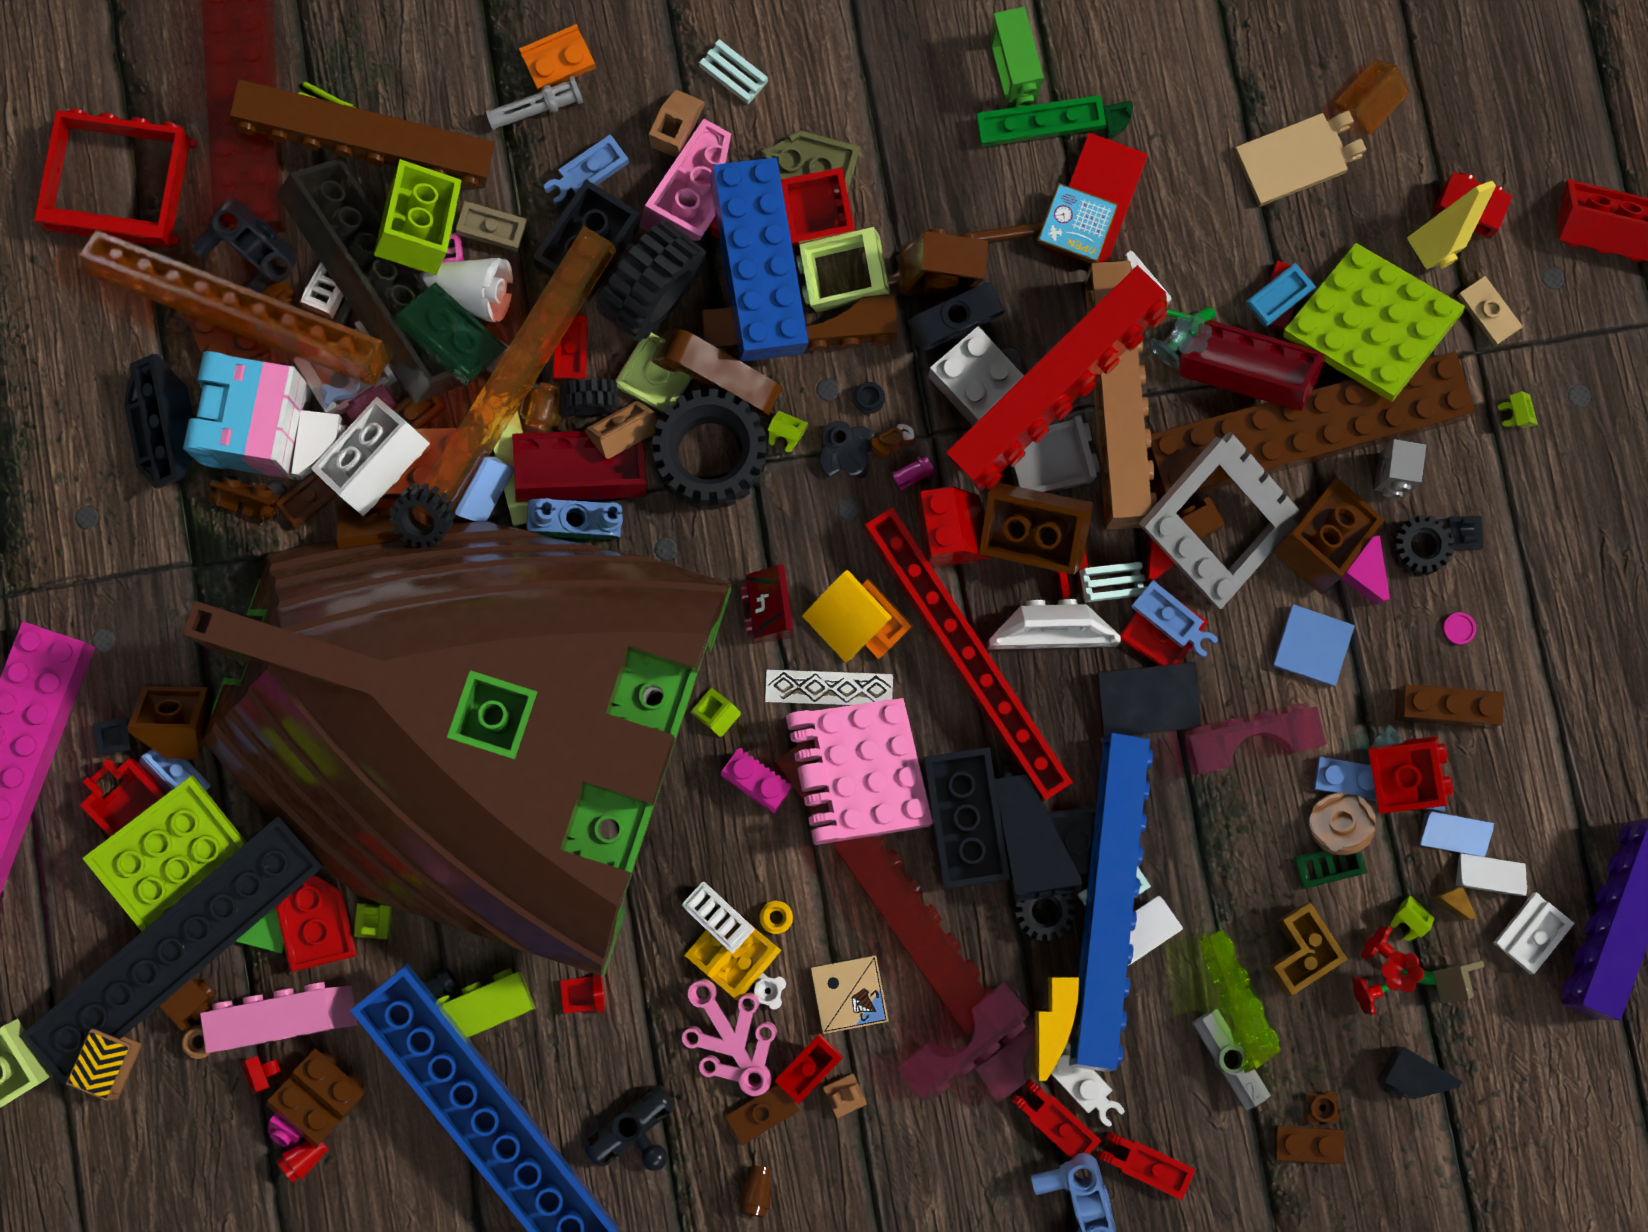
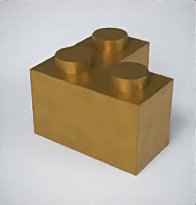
[1266,902,1348,996]

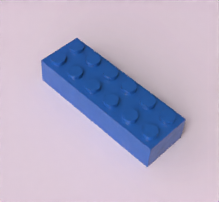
[710,157,809,362]

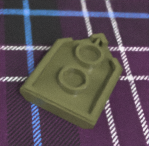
[761,130,861,193]

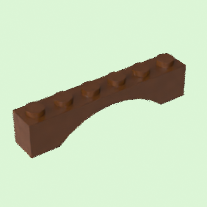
[702,294,898,356]

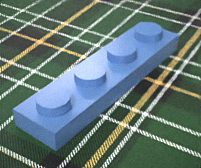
[1313,757,1445,812]

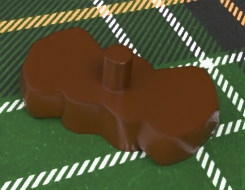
[870,424,916,459]

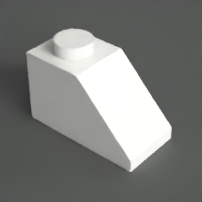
[291,410,348,481]

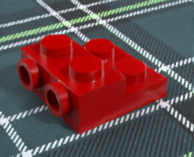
[1368,736,1454,814]

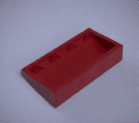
[1179,320,1325,411]
[512,431,647,502]

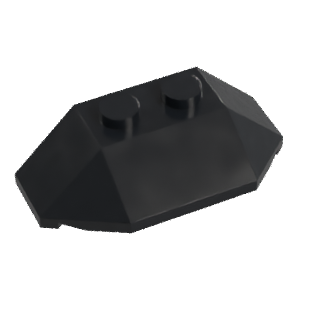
[124,354,194,488]

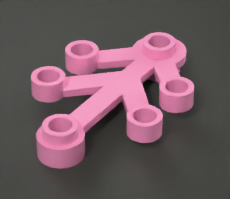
[682,979,777,1096]

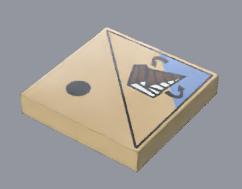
[811,956,889,1034]

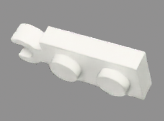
[1051,1042,1125,1127]

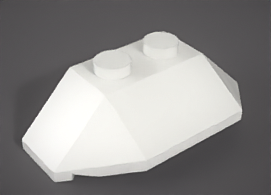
[987,599,1120,650]

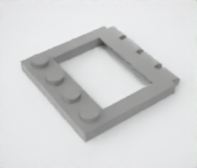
[1139,432,1299,609]

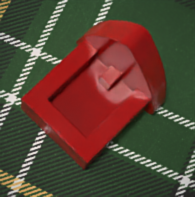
[560,974,606,1014]

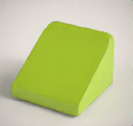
[690,688,741,737]

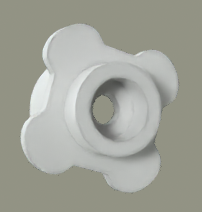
[750,973,786,1009]

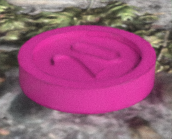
[1442,612,1476,645]

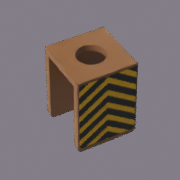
[66,1029,141,1101]

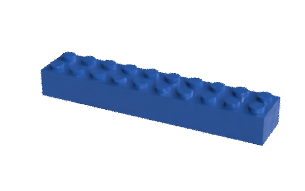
[350,963,619,1232]

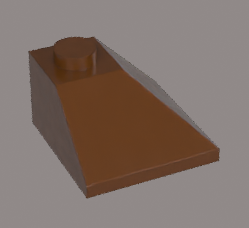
[128,686,209,760]

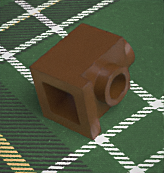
[1178,496,1225,540]
[160,978,217,1031]

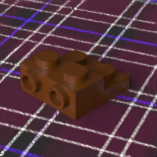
[266,1048,366,1149]

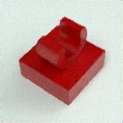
[241,1055,281,1095]

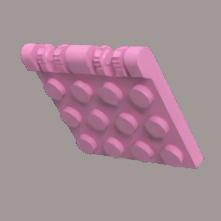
[785,698,933,845]

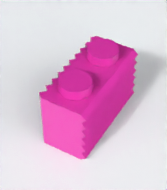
[721,748,792,814]

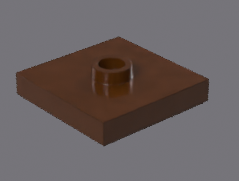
[337,498,403,549]

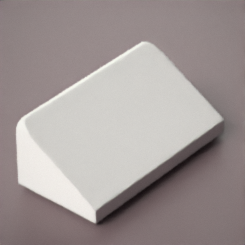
[1455,853,1527,896]
[1127,896,1183,966]

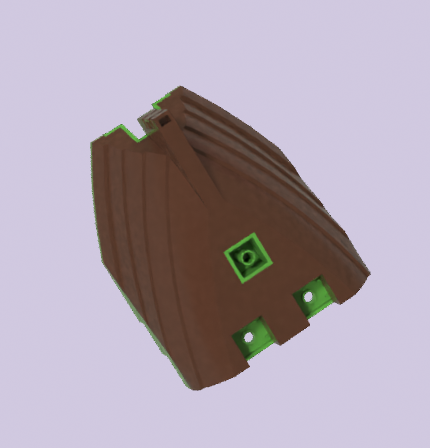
[183,521,731,976]

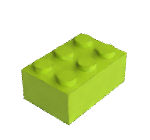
[374,159,462,275]

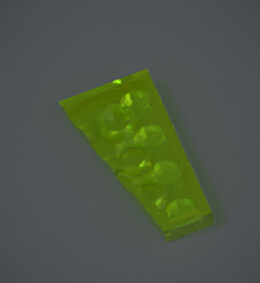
[1199,929,1281,1073]

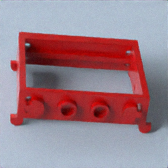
[34,108,198,248]

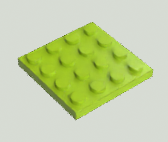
[1283,243,1465,402]
[82,775,247,931]

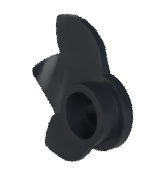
[819,421,876,478]

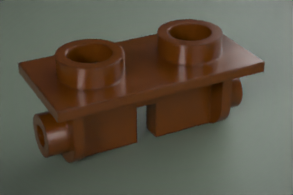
[209,474,282,521]

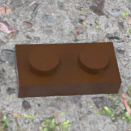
[1274,1125,1344,1164]

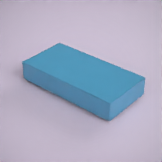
[1245,263,1316,328]

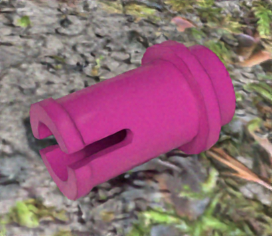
[892,456,935,491]

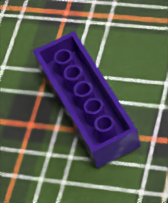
[1562,818,1648,1021]

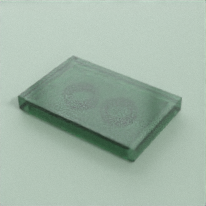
[393,282,508,387]

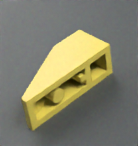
[1407,180,1496,270]

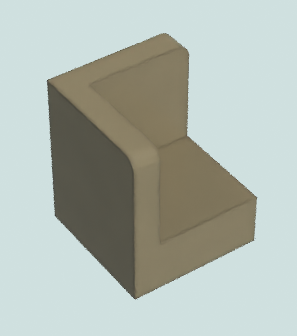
[1433,960,1484,1004]

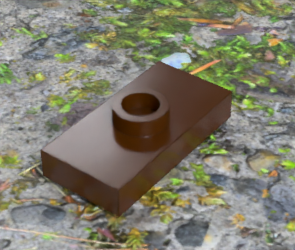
[725,1084,800,1145]

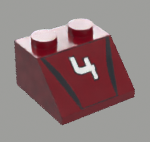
[740,564,793,643]

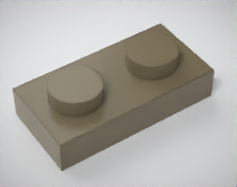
[456,201,527,252]

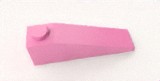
[639,119,731,241]

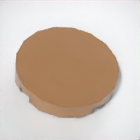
[1309,792,1376,855]

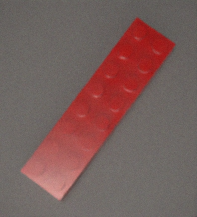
[946,265,1168,492]

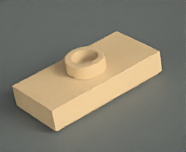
[1457,276,1523,347]

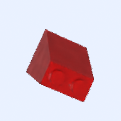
[916,486,991,568]

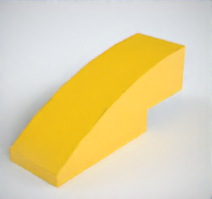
[1035,977,1079,1081]

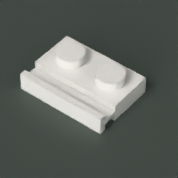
[1493,892,1575,974]

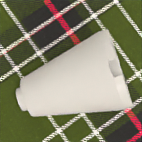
[419,258,513,322]

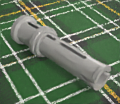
[486,76,584,130]

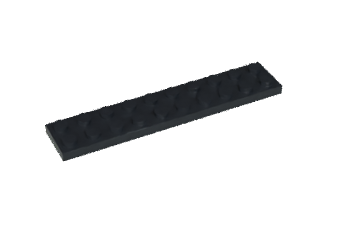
[19,815,324,1087]

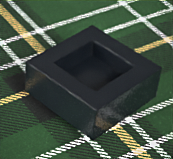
[93,717,134,757]

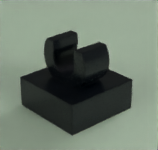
[1446,516,1484,550]

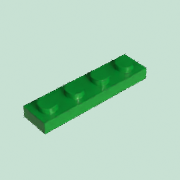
[976,95,1106,147]

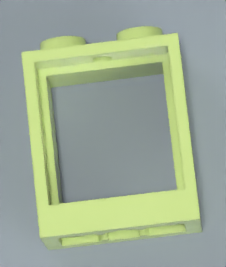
[797,227,891,313]

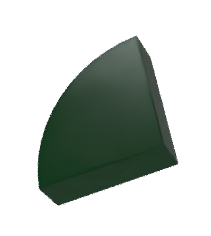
[1103,100,1133,139]

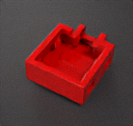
[80,758,167,837]

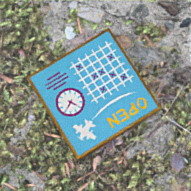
[1036,183,1118,263]

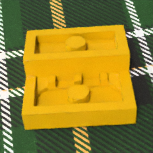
[802,570,892,663]
[684,913,781,1002]

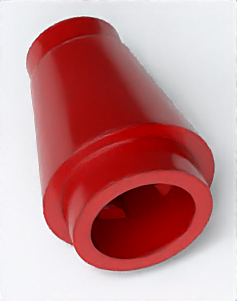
[276,1140,329,1183]

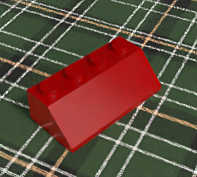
[1557,179,1648,262]

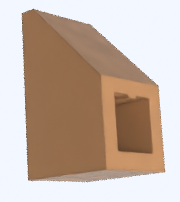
[649,90,705,158]

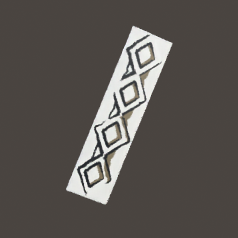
[765,670,893,705]

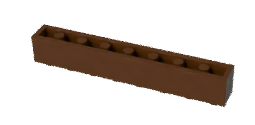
[230,79,495,189]

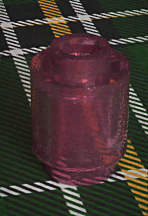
[346,383,397,422]

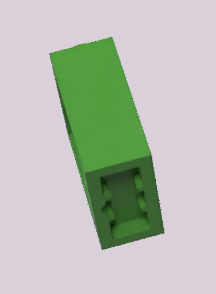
[989,6,1044,107]

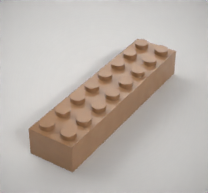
[1084,261,1157,530]

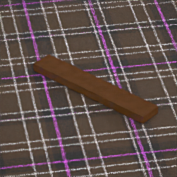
[274,382,447,530]

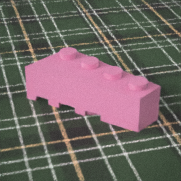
[200,982,358,1053]

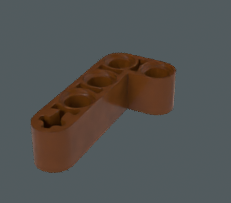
[651,328,782,417]

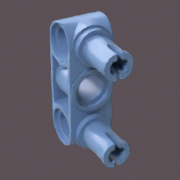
[526,498,623,540]
[1031,1153,1116,1232]

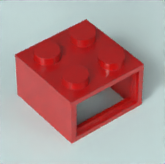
[781,167,855,248]

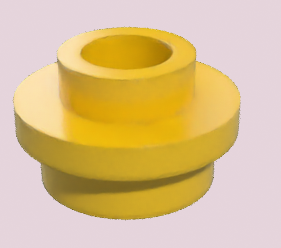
[760,901,793,934]

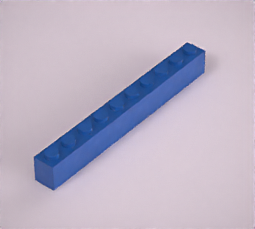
[1069,733,1153,1072]

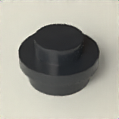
[853,382,885,414]

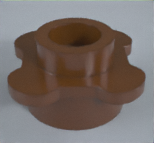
[1305,1091,1340,1126]

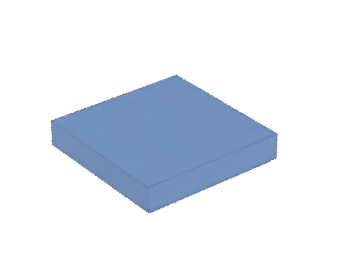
[1272,604,1355,687]

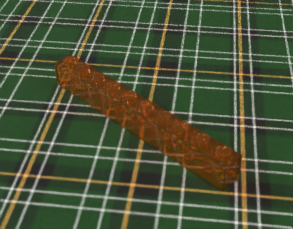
[415,226,616,518]
[80,230,389,386]

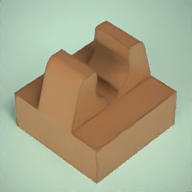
[823,1073,867,1118]

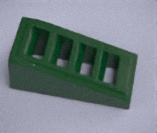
[1294,850,1368,889]

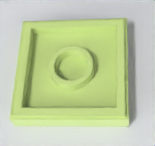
[615,333,693,415]

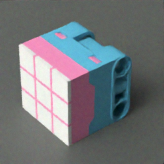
[183,351,312,480]

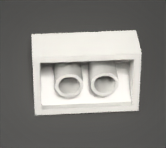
[311,397,430,516]

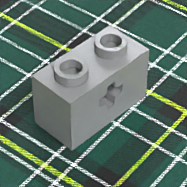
[1374,439,1426,498]

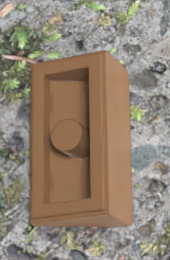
[584,401,657,459]

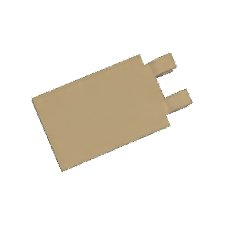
[1234,110,1367,207]

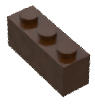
[1395,684,1504,729]

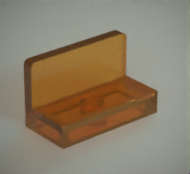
[1334,59,1410,135]

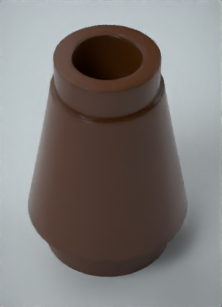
[737,1165,771,1218]

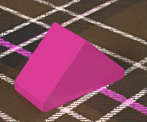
[1341,536,1390,605]

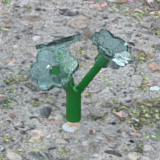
[1149,307,1216,369]

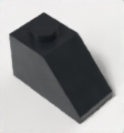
[1377,1046,1462,1101]

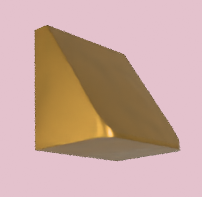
[1432,887,1476,920]

